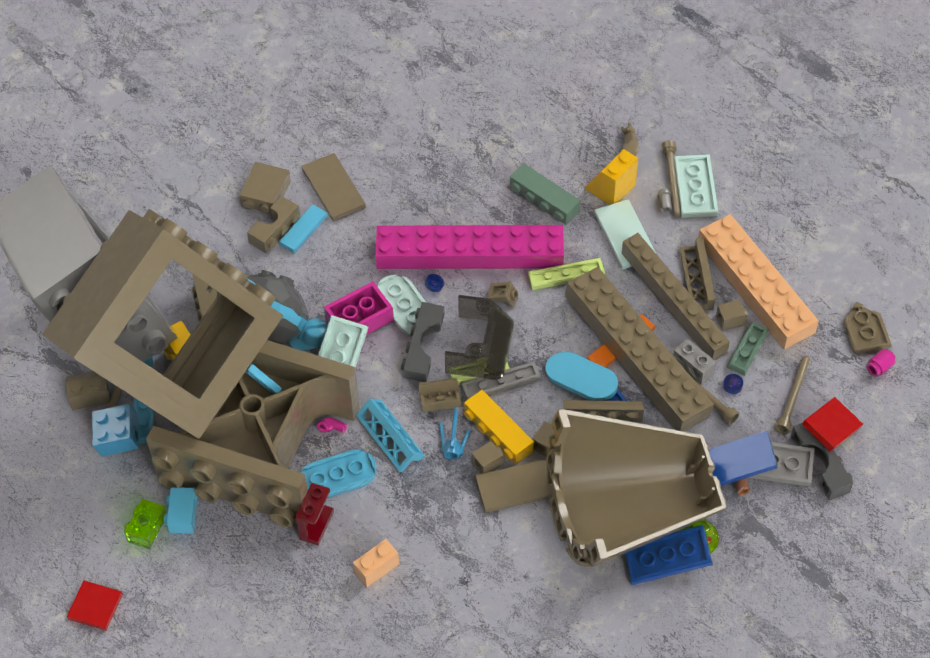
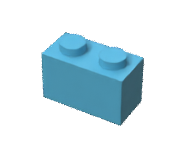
[164,488,198,533]

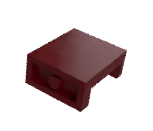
[296,483,334,546]

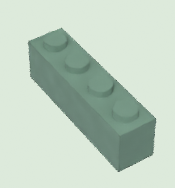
[510,163,581,225]

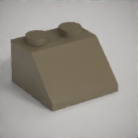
[66,371,110,411]

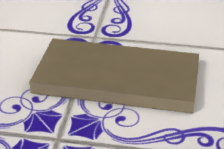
[302,153,366,221]
[475,459,553,513]

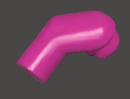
[317,417,347,433]

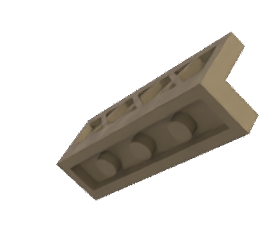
[679,238,716,311]
[563,400,644,422]

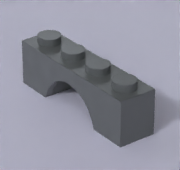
[401,302,445,382]
[791,423,854,500]

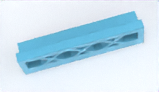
[356,399,425,472]

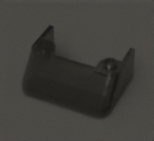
[445,295,514,380]

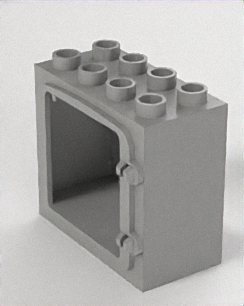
[0,165,178,362]

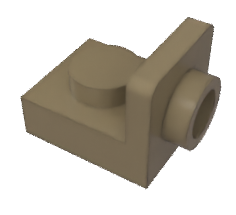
[486,282,519,307]

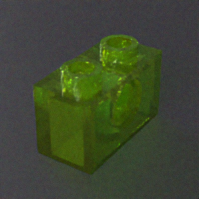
[124,499,166,549]

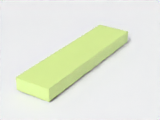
[528,258,605,290]

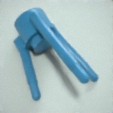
[439,407,471,459]

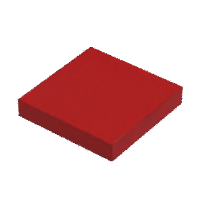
[67,580,123,631]

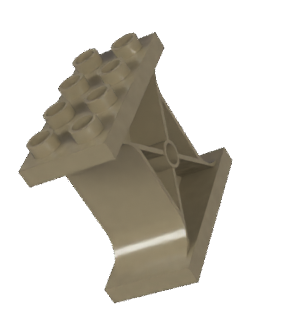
[146,340,360,527]

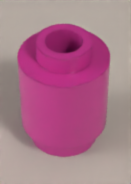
[866,349,896,377]

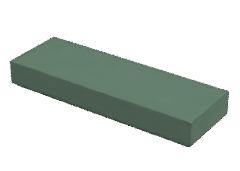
[727,322,769,376]

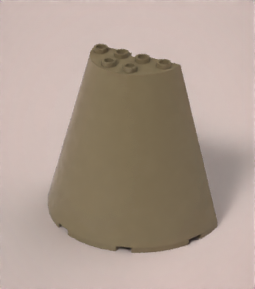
[546,409,727,567]

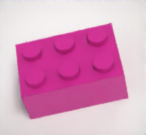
[324,281,394,335]

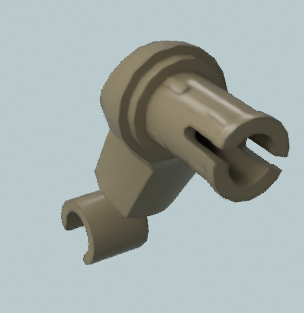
[611,123,640,161]

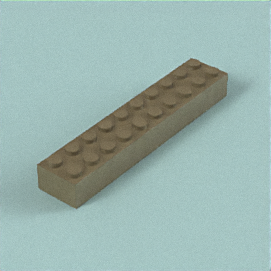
[565,267,714,432]

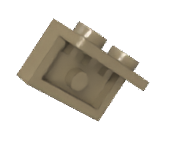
[419,378,462,412]

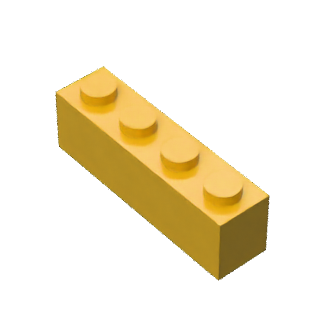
[464,390,534,465]

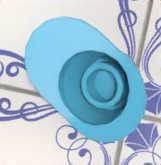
[289,318,328,351]

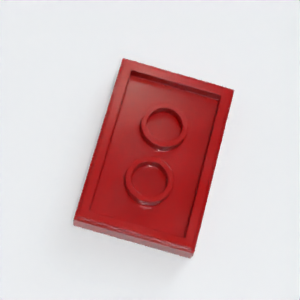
[802,397,863,452]

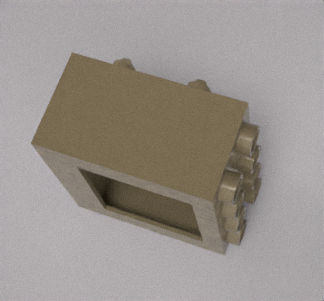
[42,209,283,439]

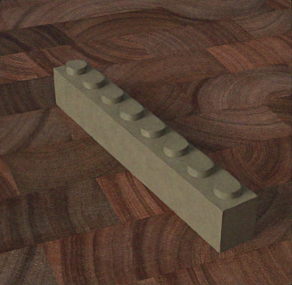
[621,233,730,360]

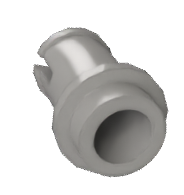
[657,188,672,213]

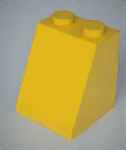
[585,149,638,205]

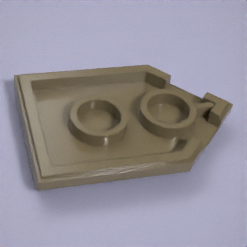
[843,302,892,355]

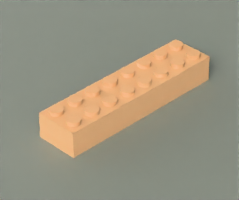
[698,214,819,350]

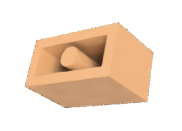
[353,539,399,587]

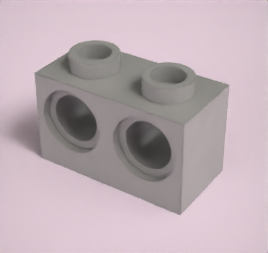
[673,339,716,385]

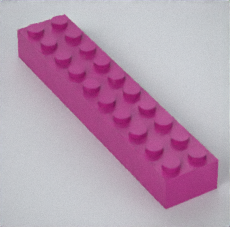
[376,225,564,269]

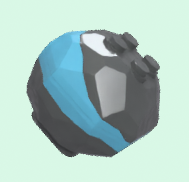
[246,270,309,345]

